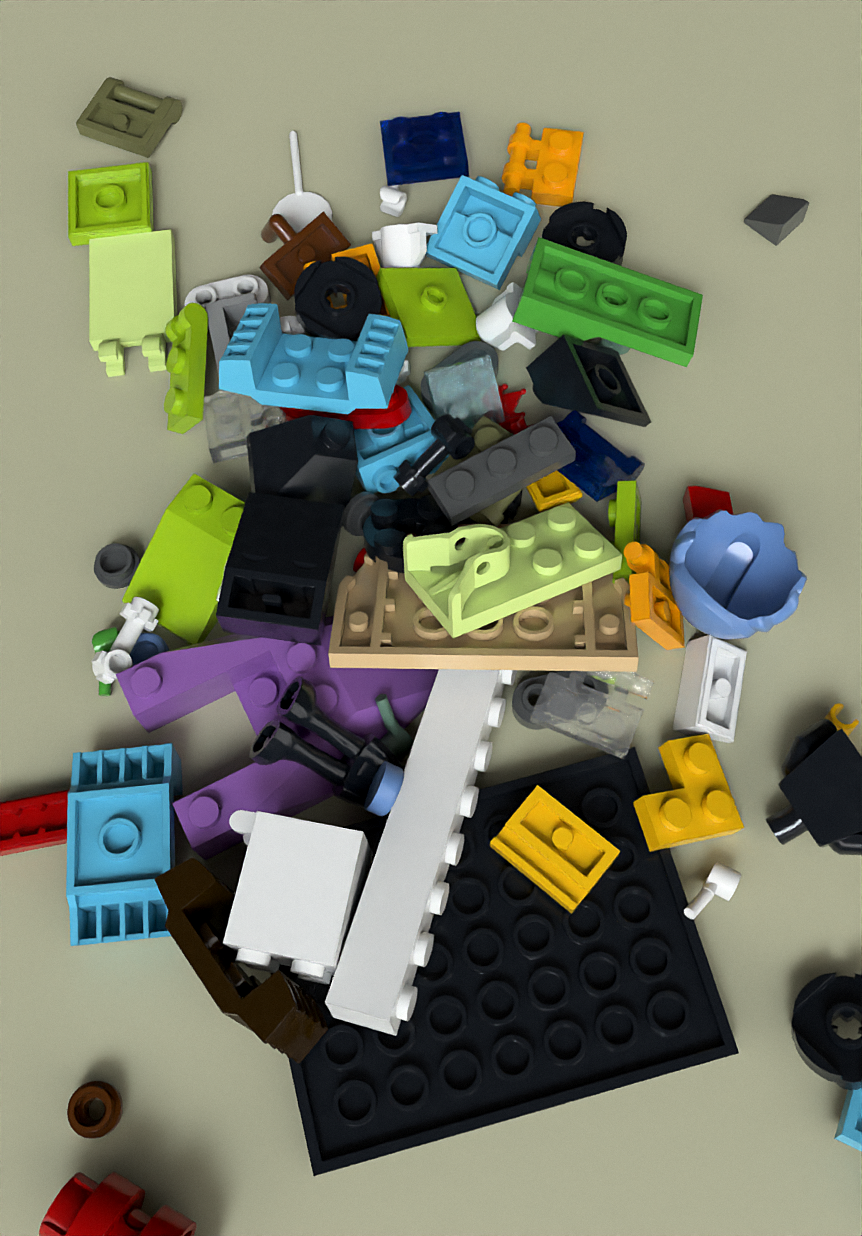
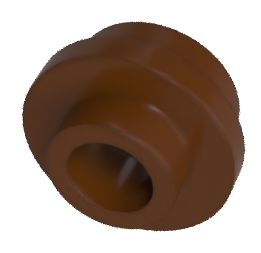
[67,1081,123,1139]

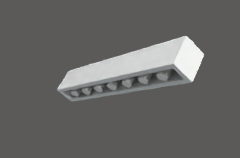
[325,669,517,1036]

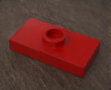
[0,789,69,856]

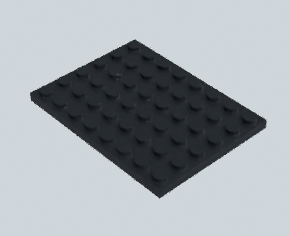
[270,747,739,1176]

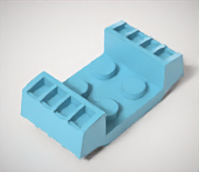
[219,303,409,415]
[66,743,183,946]

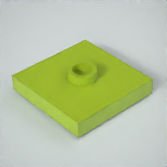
[68,162,154,246]
[376,268,481,347]

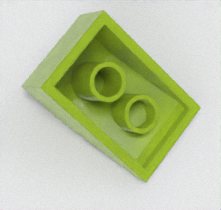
[122,474,245,645]

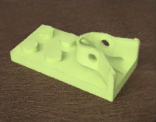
[403,502,622,638]

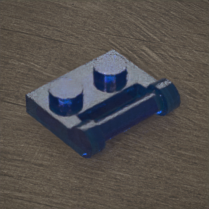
[557,411,645,502]

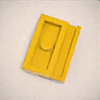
[490,785,620,914]

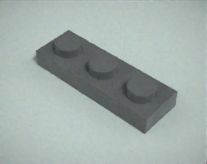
[427,416,576,526]

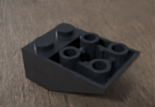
[216,492,344,646]

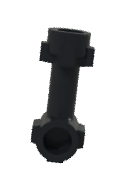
[393,414,475,497]

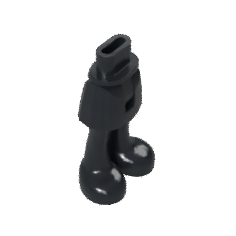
[249,676,405,812]

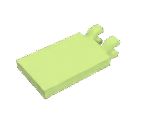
[89,229,177,377]

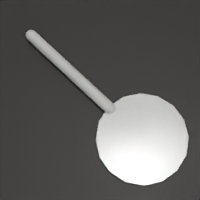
[272,131,333,233]

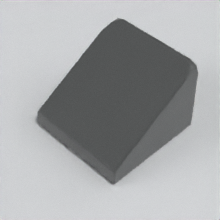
[744,194,809,246]

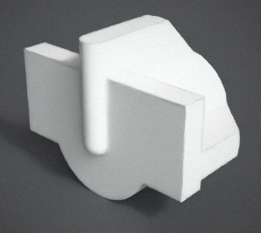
[372,222,438,268]
[476,282,538,351]

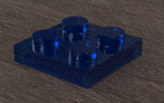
[380,112,469,186]

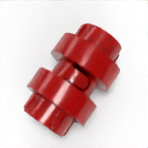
[39,1172,197,1236]

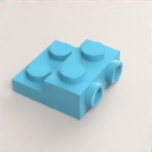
[425,175,541,290]
[354,385,449,494]

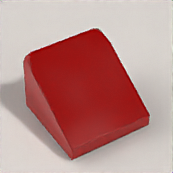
[683,486,734,523]

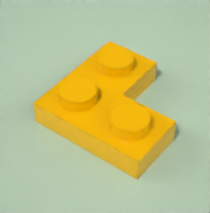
[633,734,744,852]

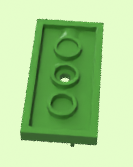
[512,237,703,367]

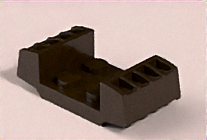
[154,857,328,1064]

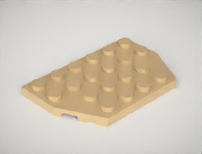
[328,524,639,672]

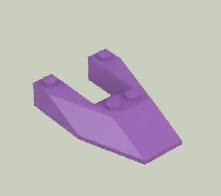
[116,616,439,860]

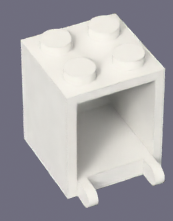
[223,810,373,984]

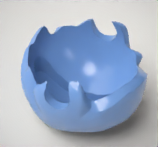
[669,509,807,640]

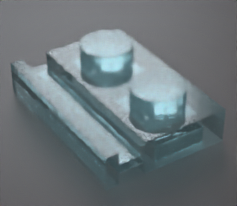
[424,354,505,456]

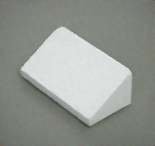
[673,635,747,743]

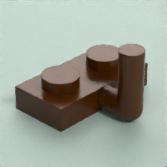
[259,211,351,301]

